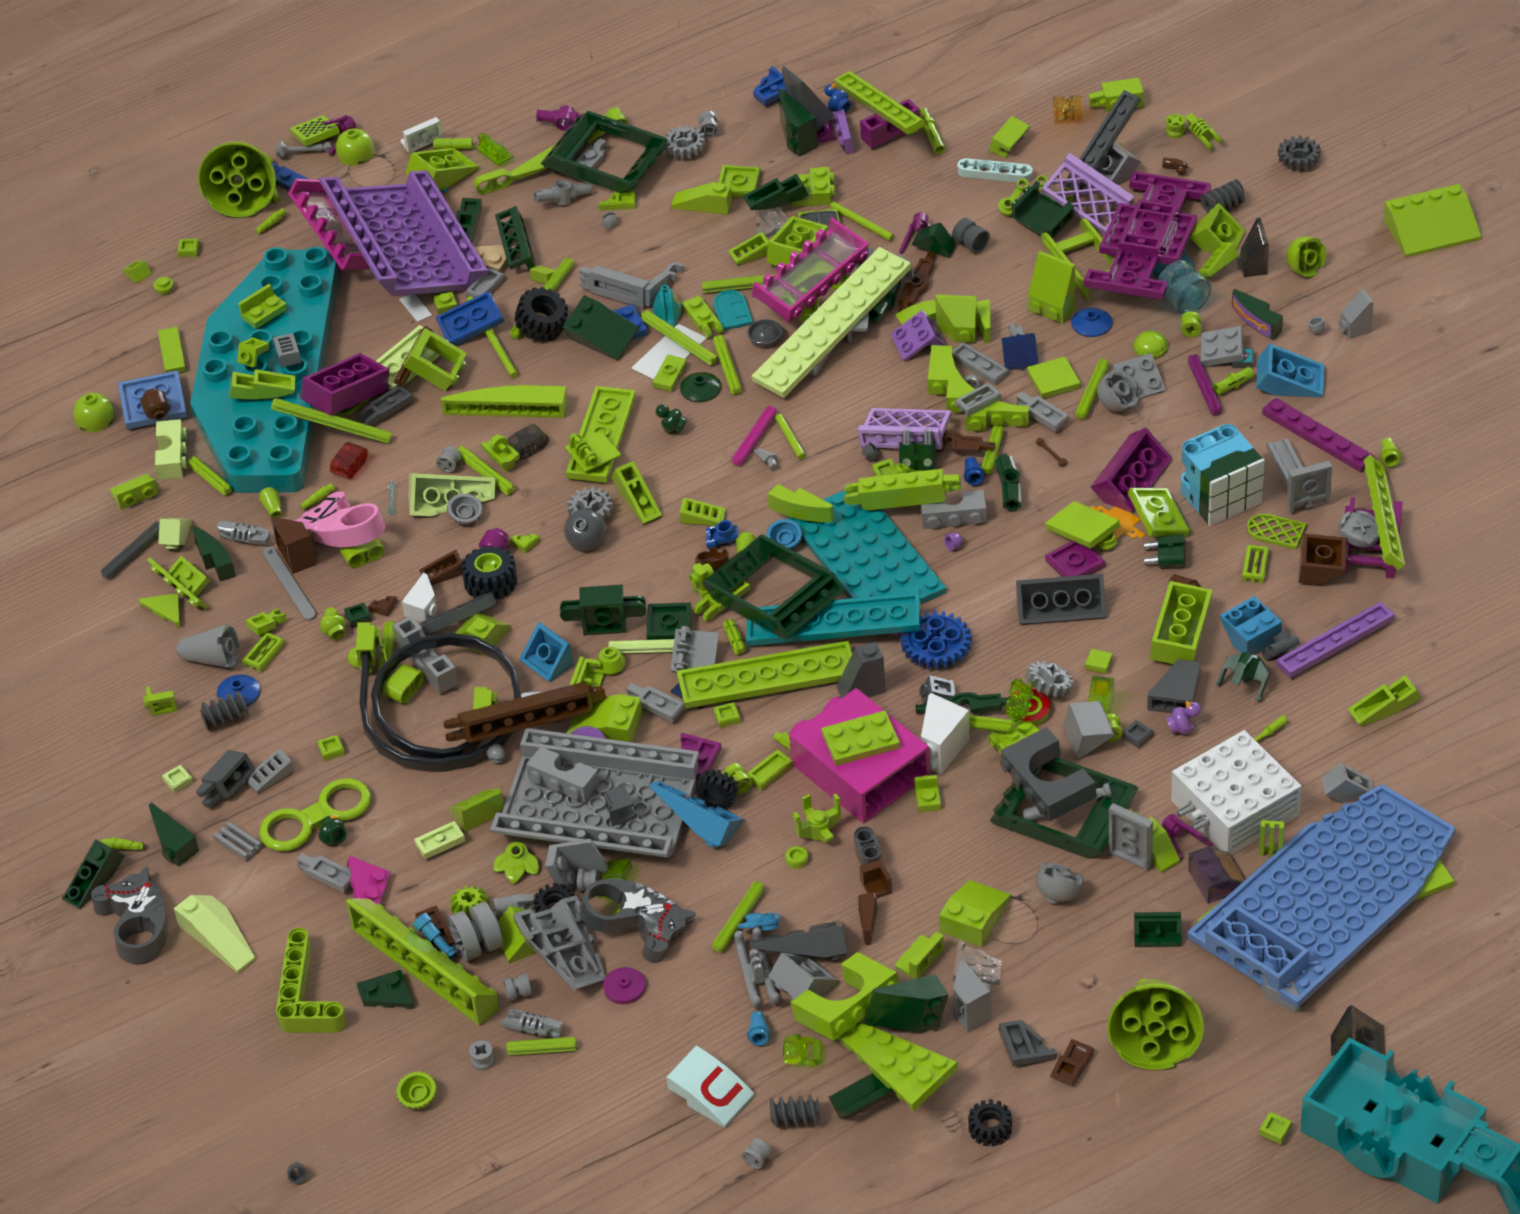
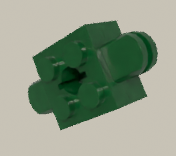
[560,584,646,636]

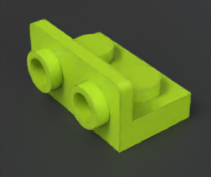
[238,284,287,329]
[110,473,159,510]

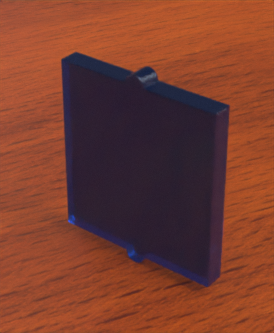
[1002,333,1039,370]

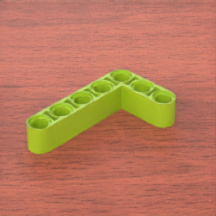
[276,927,347,1033]

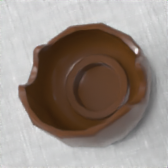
[695,547,729,572]

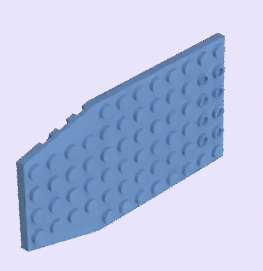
[1187,784,1456,1009]

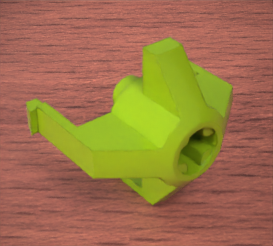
[792,794,841,843]

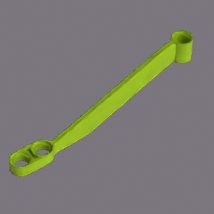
[474,107,628,194]

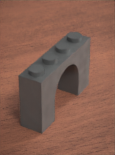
[1000,727,1097,821]

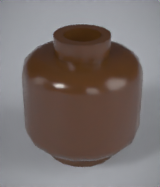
[140,388,170,420]

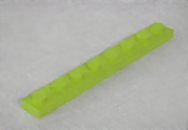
[834,71,925,135]
[1364,455,1405,570]

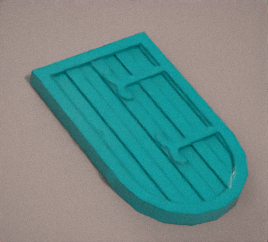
[713,290,753,330]

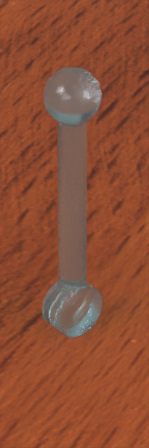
[387,480,395,515]

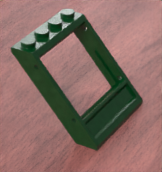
[541,111,668,194]
[701,534,845,639]
[990,757,1139,858]

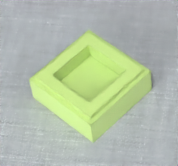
[162,765,193,793]

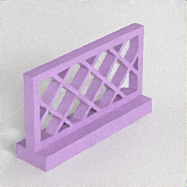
[1041,153,1134,234]
[858,408,952,450]

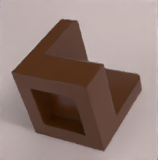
[860,859,892,898]

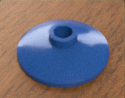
[1071,308,1112,337]
[217,674,260,706]

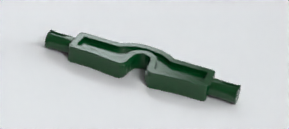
[915,692,1016,714]

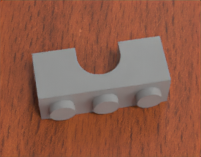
[920,490,987,529]
[526,747,599,803]

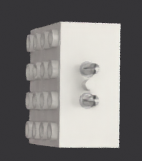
[1171,730,1302,855]

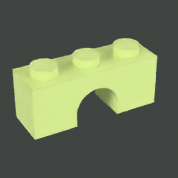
[155,419,188,480]

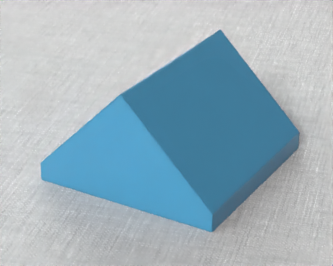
[519,622,574,682]

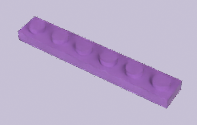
[1276,602,1395,678]

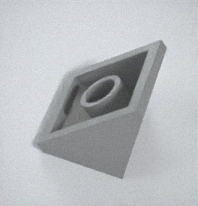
[1063,701,1115,759]

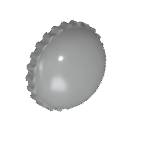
[447,493,483,524]

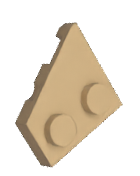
[474,244,516,273]

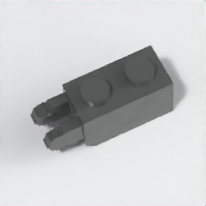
[196,750,255,808]

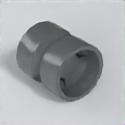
[952,218,990,254]

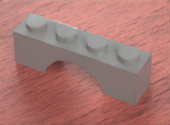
[393,616,459,694]

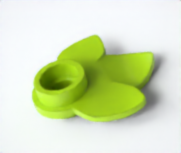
[493,842,539,884]

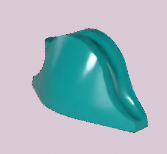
[652,284,682,327]

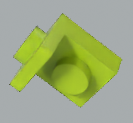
[237,337,269,367]
[143,686,178,716]
[915,775,941,812]

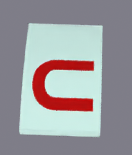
[666,1046,754,1128]

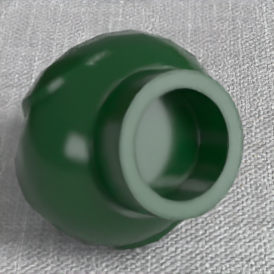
[655,404,687,433]
[318,816,347,846]

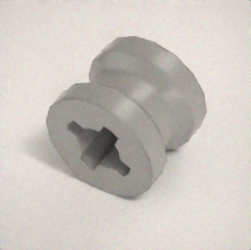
[436,446,462,473]
[577,868,599,892]
[469,1040,495,1071]
[741,1138,772,1169]

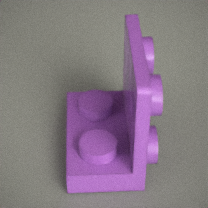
[891,310,947,361]

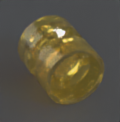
[1053,95,1082,122]

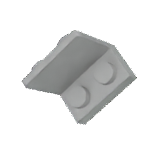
[545,839,608,891]

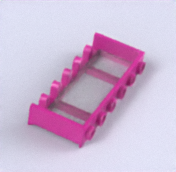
[288,179,370,271]
[752,217,869,323]

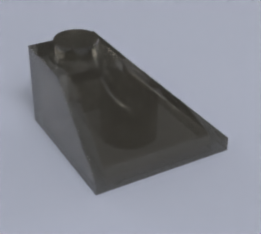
[1237,218,1269,277]
[1331,1005,1385,1057]

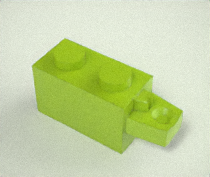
[1088,78,1144,112]

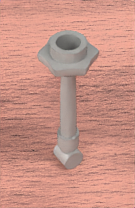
[276,140,332,159]

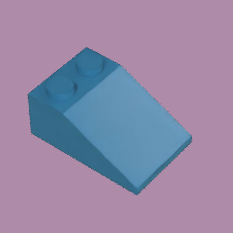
[1256,343,1325,397]

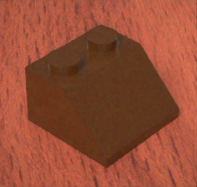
[271,517,317,574]
[1298,533,1346,585]

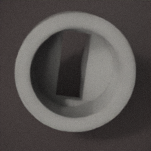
[602,212,618,229]
[1308,317,1325,334]
[964,374,980,389]
[486,744,506,763]

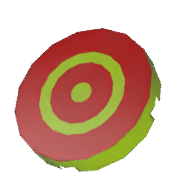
[1006,689,1050,726]

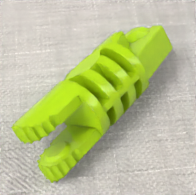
[1185,113,1223,151]

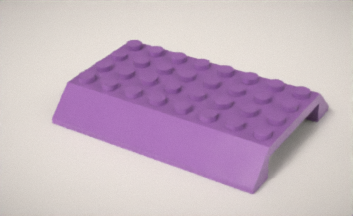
[320,170,488,296]

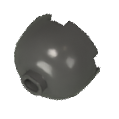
[564,509,608,552]

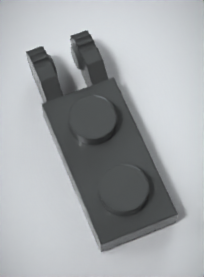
[357,386,414,427]

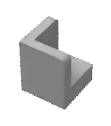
[847,312,869,342]

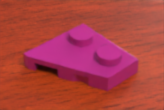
[347,856,390,904]

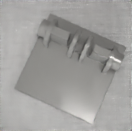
[1113,353,1166,399]
[670,626,719,672]

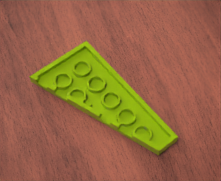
[837,1021,959,1112]

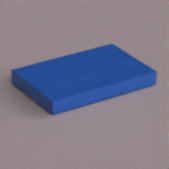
[435,291,505,346]

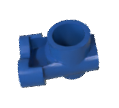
[706,520,739,549]

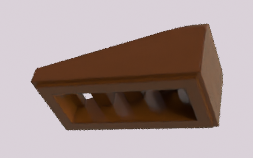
[419,549,463,585]
[858,893,877,945]

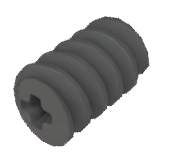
[1200,179,1245,212]
[200,691,249,730]
[770,1095,820,1128]

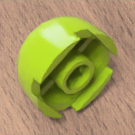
[336,129,375,166]
[1286,236,1327,277]
[73,392,115,433]

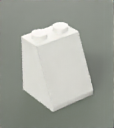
[921,693,970,774]

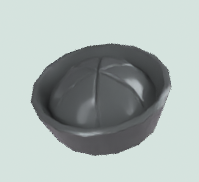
[747,319,783,349]

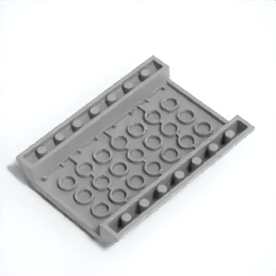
[490,728,699,857]

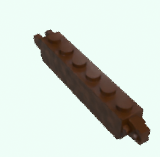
[443,682,606,742]

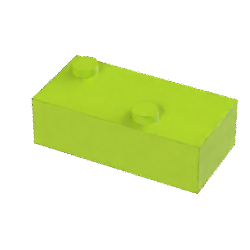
[1150,581,1213,664]

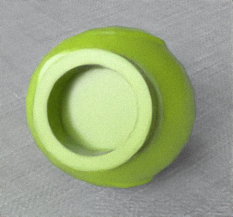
[320,607,346,640]

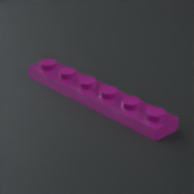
[1262,398,1375,473]

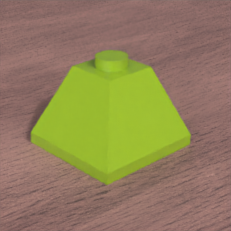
[1190,203,1245,253]
[935,295,977,343]
[455,612,511,656]

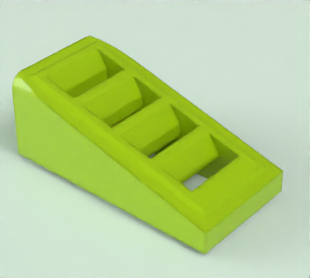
[728,232,769,266]
[1197,242,1239,277]
[977,299,991,343]
[680,498,726,526]

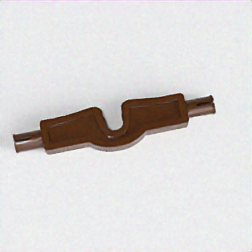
[898,251,936,313]
[936,430,996,454]

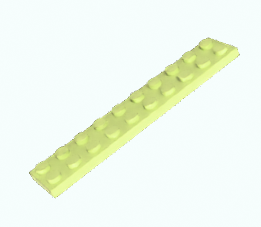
[752,247,911,398]

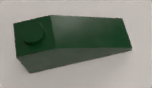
[149,802,199,866]

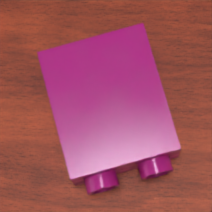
[789,688,930,824]

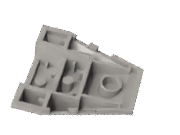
[513,895,606,991]

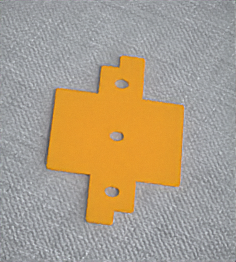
[1090,505,1146,539]

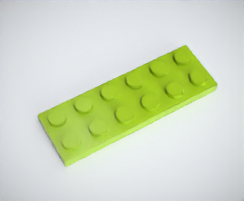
[566,386,636,483]

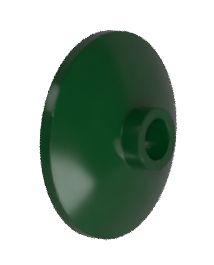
[680,372,721,402]

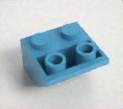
[1220,596,1282,655]

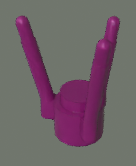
[323,115,356,155]
[899,212,930,253]
[1162,814,1213,859]

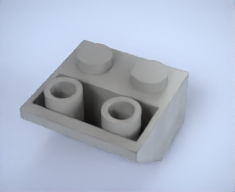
[953,960,992,1033]

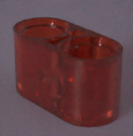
[330,442,368,479]

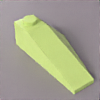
[408,473,495,516]
[174,895,255,973]

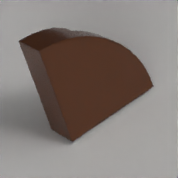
[368,596,398,617]

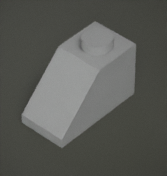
[1339,289,1374,339]
[1321,763,1374,803]

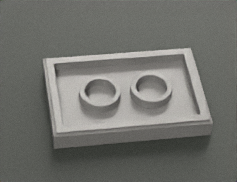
[1109,803,1153,871]

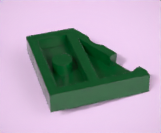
[356,970,414,1009]

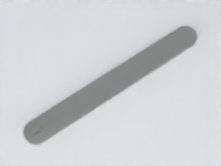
[263,547,316,621]

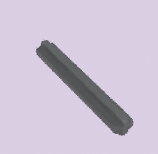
[101,521,160,579]

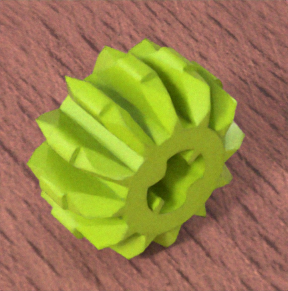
[450,884,489,920]

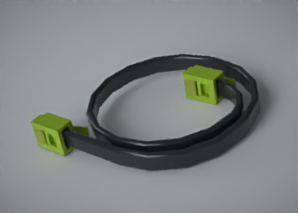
[356,622,521,771]

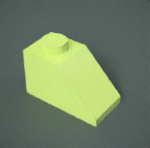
[159,518,192,549]

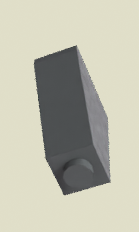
[837,642,886,698]
[1147,659,1200,713]

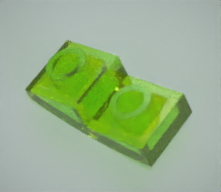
[599,859,632,900]

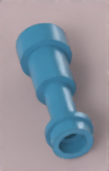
[413,913,458,960]

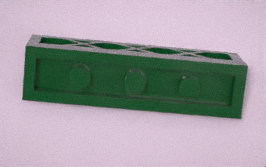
[495,206,536,272]
[828,1073,893,1118]

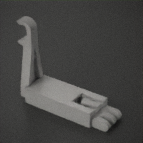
[579,262,684,308]

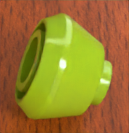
[597,647,626,675]

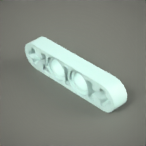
[957,158,1033,182]

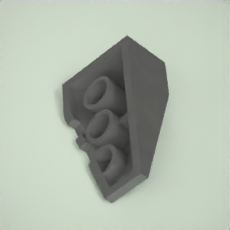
[749,920,847,960]

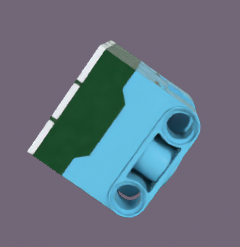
[1180,424,1265,526]

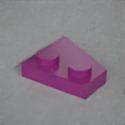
[680,733,722,779]

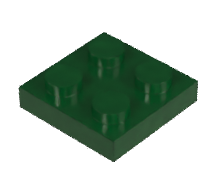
[646,602,692,640]

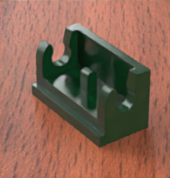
[1134,912,1182,947]

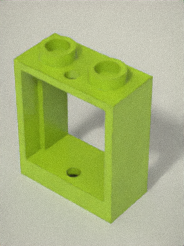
[403,328,467,391]

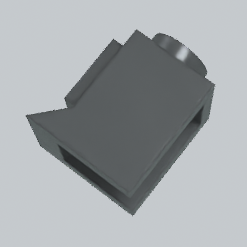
[604,785,635,826]

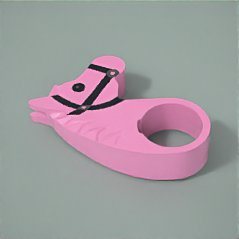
[294,491,386,547]

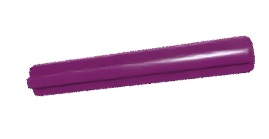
[1188,354,1222,416]

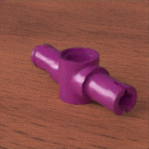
[536,105,582,131]

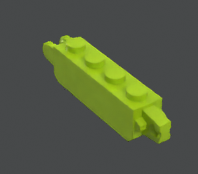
[844,469,961,511]

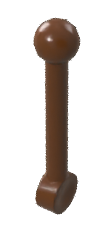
[1036,438,1067,467]

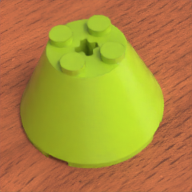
[198,142,276,217]
[1107,979,1204,1070]

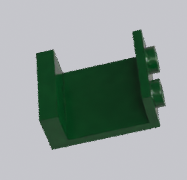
[1011,181,1075,239]

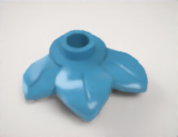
[738,912,781,931]

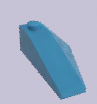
[649,781,744,848]

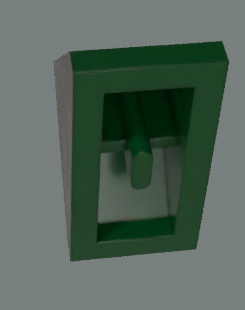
[912,222,956,258]

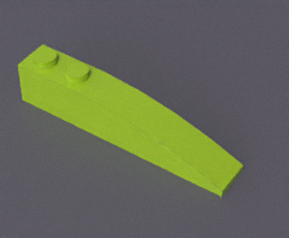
[441,385,568,418]

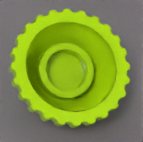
[1133,331,1168,359]
[396,1071,437,1110]

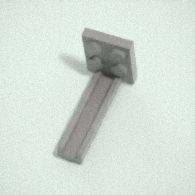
[1266,438,1332,512]

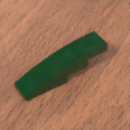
[456,198,482,243]

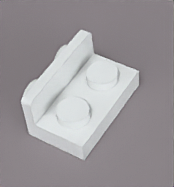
[400,117,443,153]

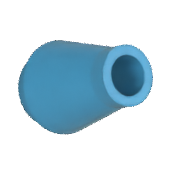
[747,1011,771,1046]

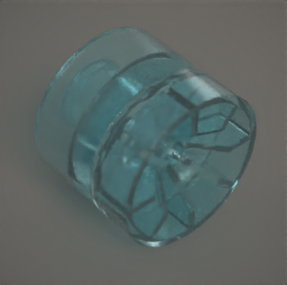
[1158,260,1211,314]

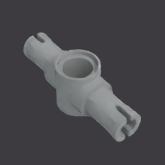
[533,180,592,205]

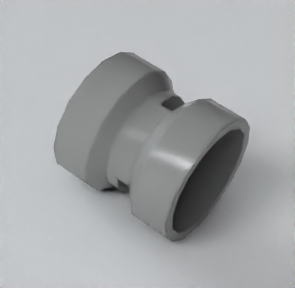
[698,111,719,138]
[503,973,532,1001]

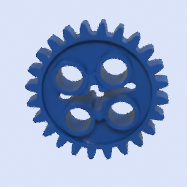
[901,611,972,670]

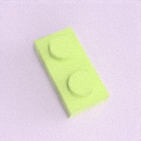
[414,821,465,860]

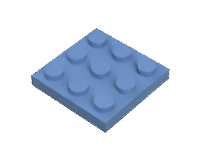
[118,371,187,429]

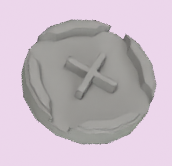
[1338,510,1380,547]

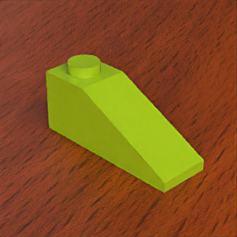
[671,182,733,215]
[611,461,662,525]

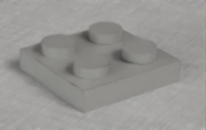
[1201,326,1243,367]

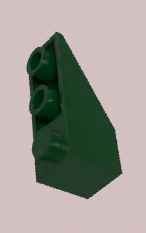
[62,839,125,909]

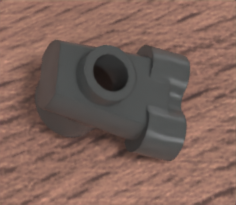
[1262,630,1300,660]

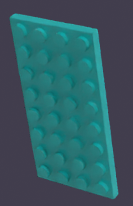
[787,490,946,604]

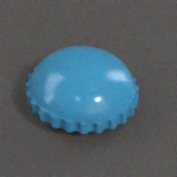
[766,519,803,549]

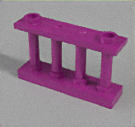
[1343,497,1403,579]

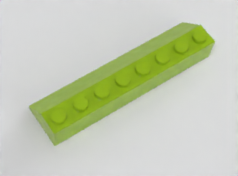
[346,898,499,1026]

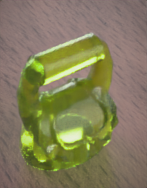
[783,1034,822,1067]

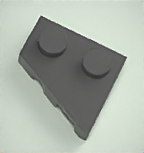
[998,1020,1057,1066]

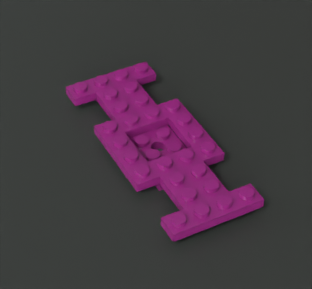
[1083,171,1211,300]

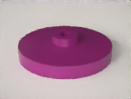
[603,967,646,1004]

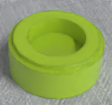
[785,846,808,869]

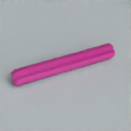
[732,405,777,466]

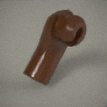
[1162,157,1188,175]

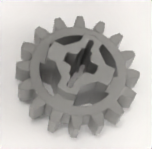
[664,125,706,159]
[567,486,614,521]
[1025,660,1074,697]

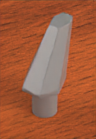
[754,448,778,470]

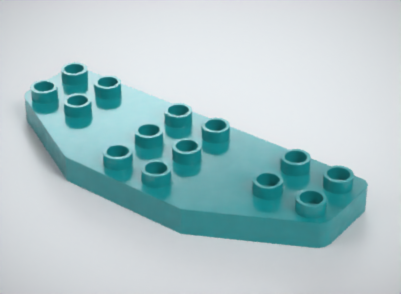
[190,247,340,493]

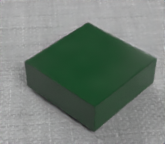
[344,602,372,628]

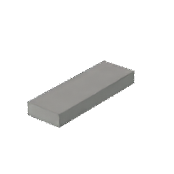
[952,342,1009,386]

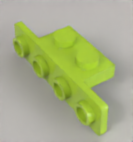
[147,556,211,610]

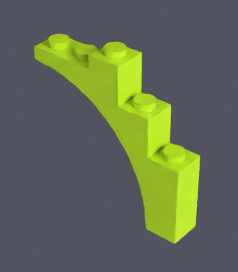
[928,345,1029,431]

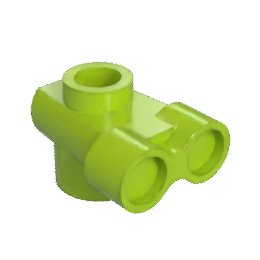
[689,563,714,599]

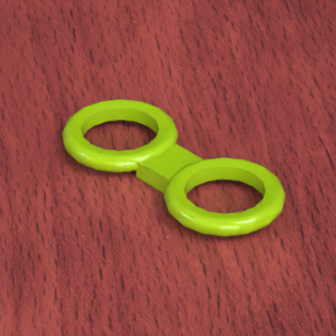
[259,778,371,851]

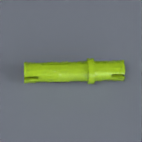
[919,108,946,154]

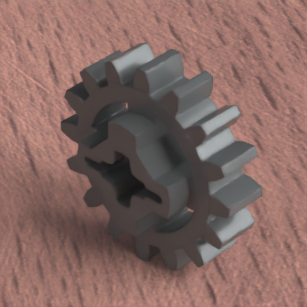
[1278,135,1321,171]

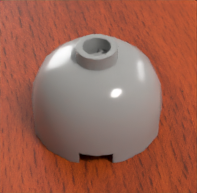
[1097,369,1139,412]
[1036,862,1084,904]

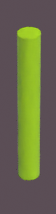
[775,414,806,460]

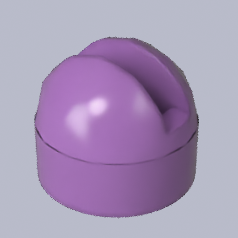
[944,533,963,551]

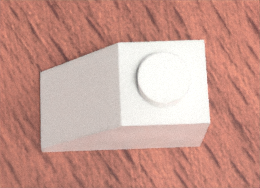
[402,573,438,622]

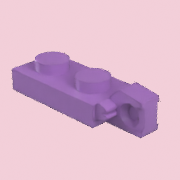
[832,109,854,154]

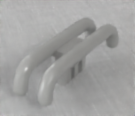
[734,927,780,1009]

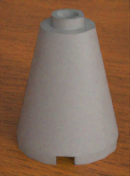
[176,624,240,668]

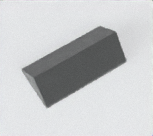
[1016,574,1106,624]

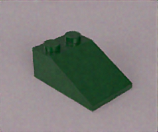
[778,89,818,157]
[562,295,639,361]
[864,974,949,1032]

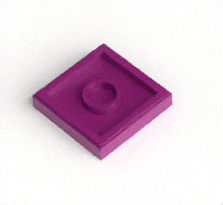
[1045,541,1105,577]

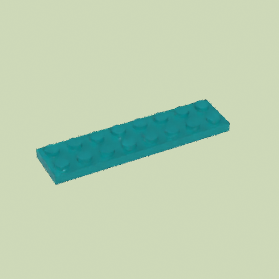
[746,592,921,646]

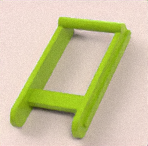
[1041,218,1116,300]

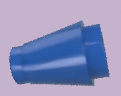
[964,457,985,486]

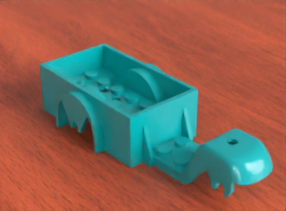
[1300,1038,1520,1214]

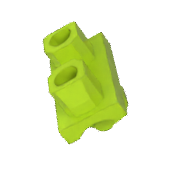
[481,434,520,472]

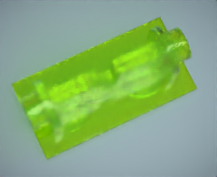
[474,133,513,166]
[1005,678,1034,723]

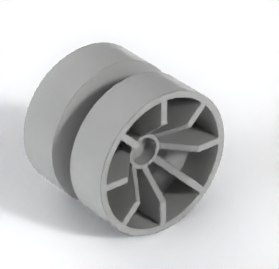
[447,902,503,962]

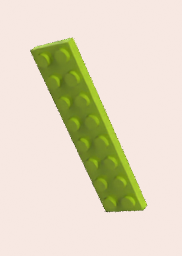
[677,641,852,709]

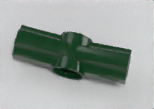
[869,280,901,323]
[994,454,1022,511]

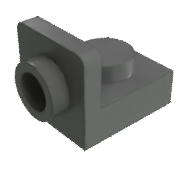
[919,675,956,704]

